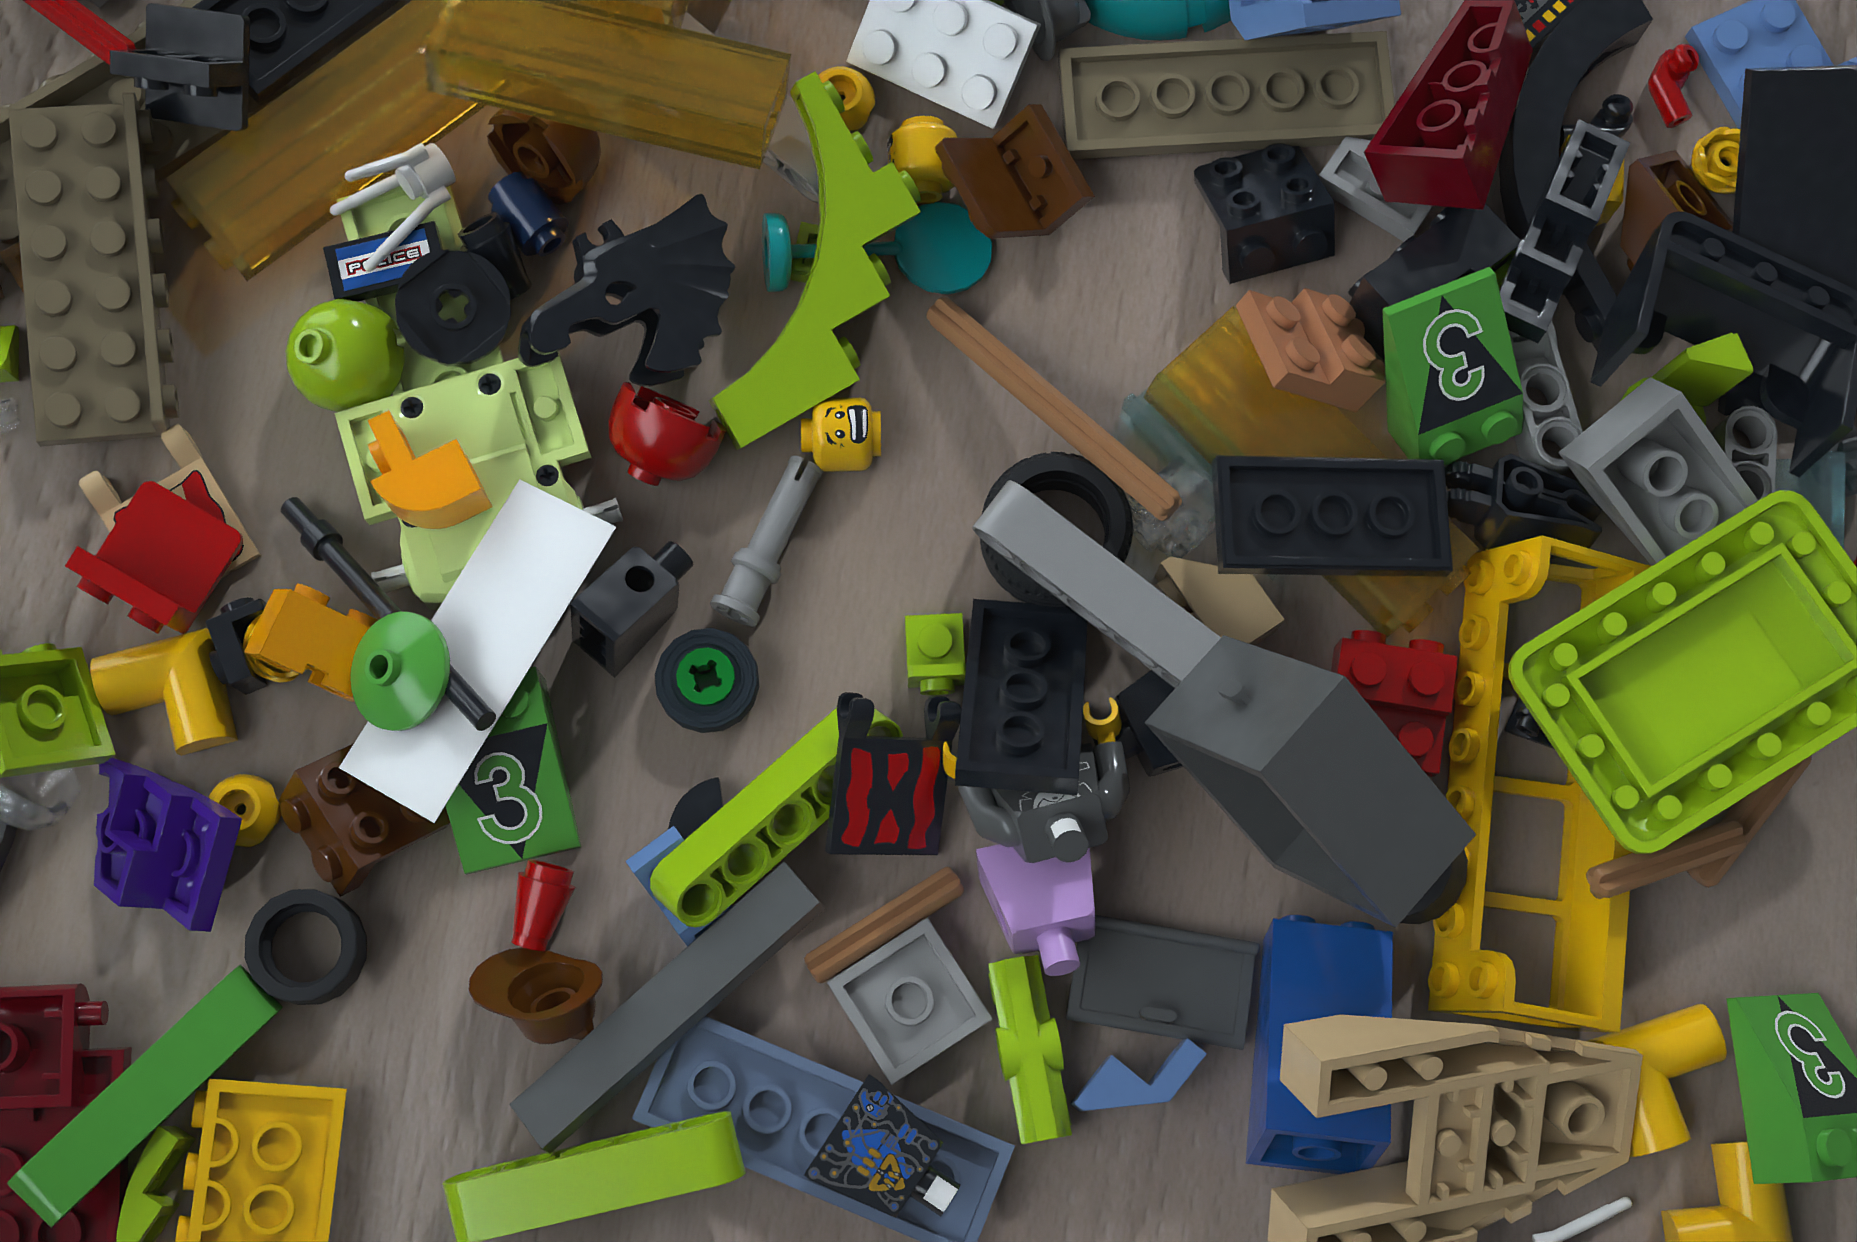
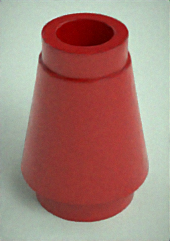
[511,859,576,951]

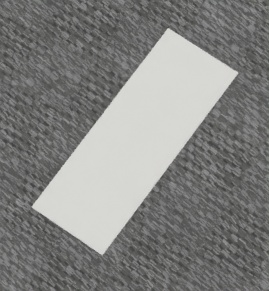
[339,479,616,823]

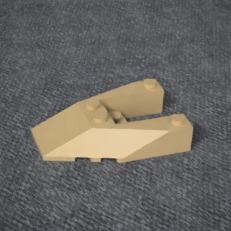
[1268,1015,1643,1242]

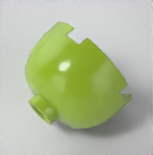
[285,299,405,412]

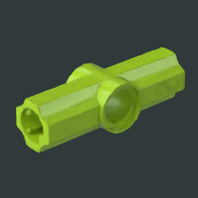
[988,955,1072,1145]

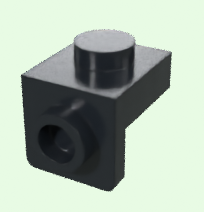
[205,597,268,695]

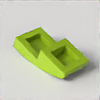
[116,1126,196,1242]

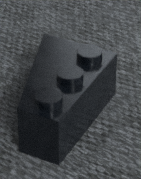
[1348,203,1521,362]

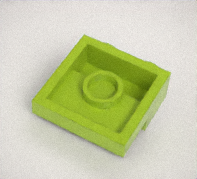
[0,643,116,778]

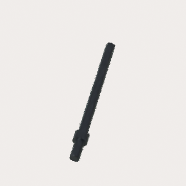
[281,497,496,731]

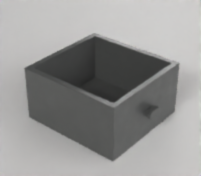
[1145,635,1476,928]

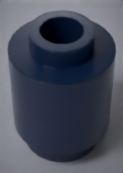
[488,171,569,257]

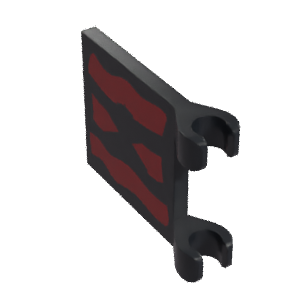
[825,692,962,855]

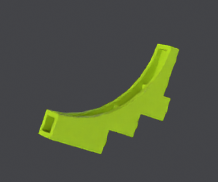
[709,71,921,450]

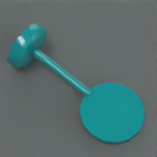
[762,202,992,295]

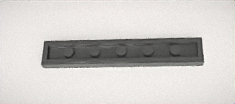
[509,862,826,1153]

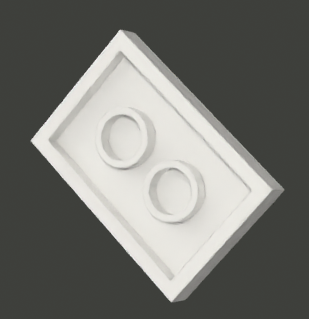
[846,0,1041,129]

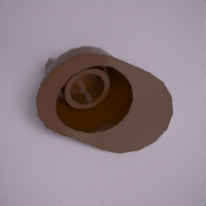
[469,948,603,1044]

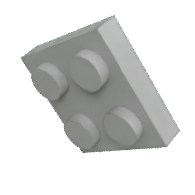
[827,917,993,1086]

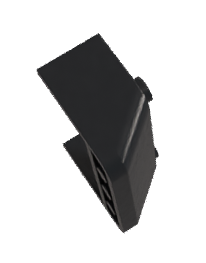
[1590,211,1857,478]

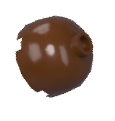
[487,89,601,205]

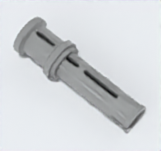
[710,456,823,627]

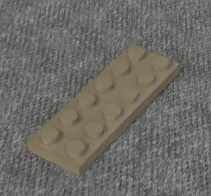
[1058,31,1395,159]

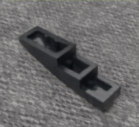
[1499,119,1630,344]

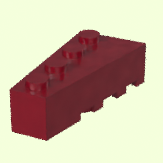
[1364,0,1533,210]

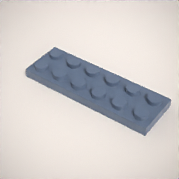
[632,1016,1015,1242]

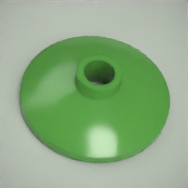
[351,612,450,731]

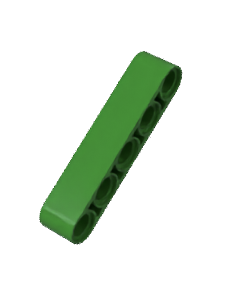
[7,964,283,1228]

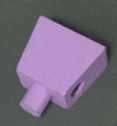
[976,844,1095,976]

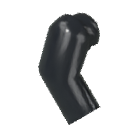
[1559,94,1633,149]

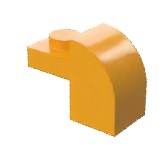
[367,410,493,529]

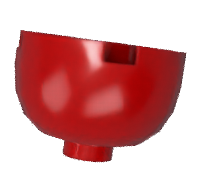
[609,382,727,486]

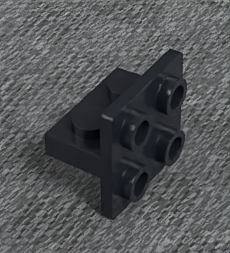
[110,3,250,131]

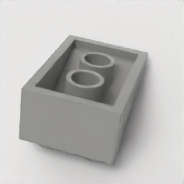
[1558,377,1758,566]

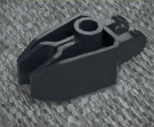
[1444,454,1603,559]

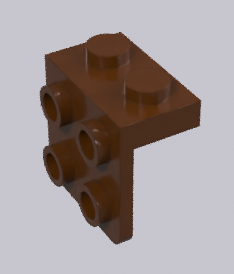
[935,104,1095,239]
[278,743,450,897]

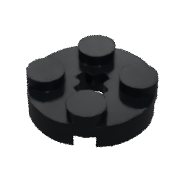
[395,249,511,367]

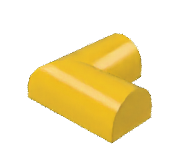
[90,628,238,756]
[1587,1004,1727,1157]
[1661,1141,1793,1242]

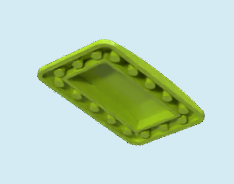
[1508,490,1857,854]

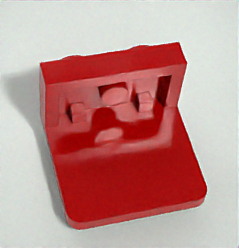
[65,481,243,634]

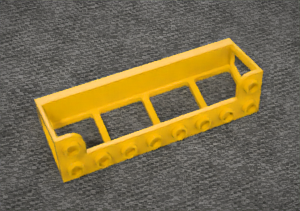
[1428,535,1651,1033]

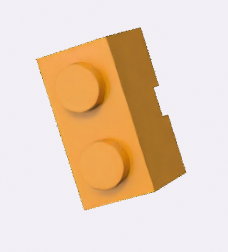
[244,583,378,702]

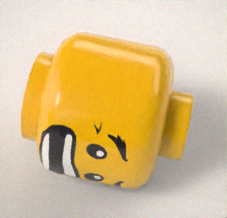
[887,116,958,204]
[801,397,881,472]

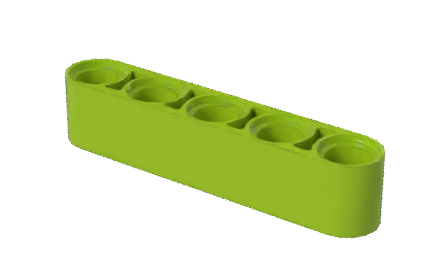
[650,707,903,928]
[442,1111,746,1242]

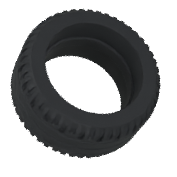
[980,452,1133,607]

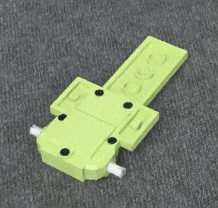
[334,185,623,610]

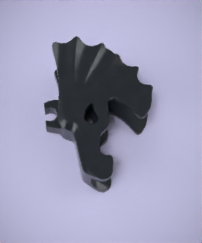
[518,194,736,387]

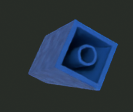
[1246,915,1393,1174]

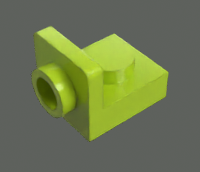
[905,613,966,696]

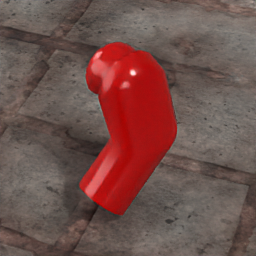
[1648,44,1699,128]

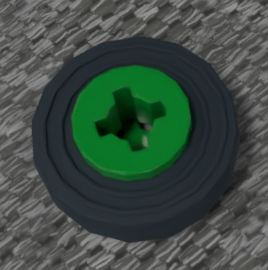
[654,628,760,733]

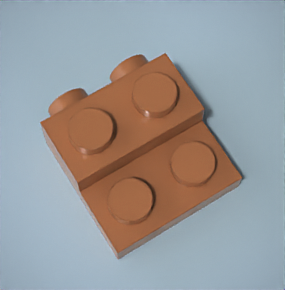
[1235,288,1386,412]

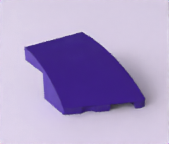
[94,758,242,932]

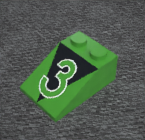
[1383,267,1523,465]
[446,666,581,875]
[1726,993,1857,1184]

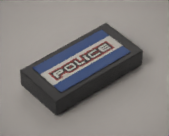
[323,221,443,302]

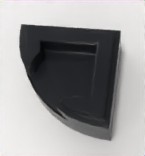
[668,777,724,840]

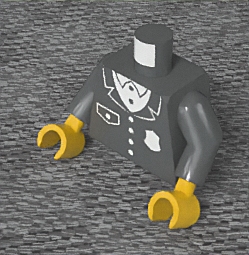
[943,697,1130,863]

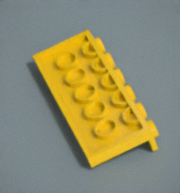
[175,1079,347,1242]

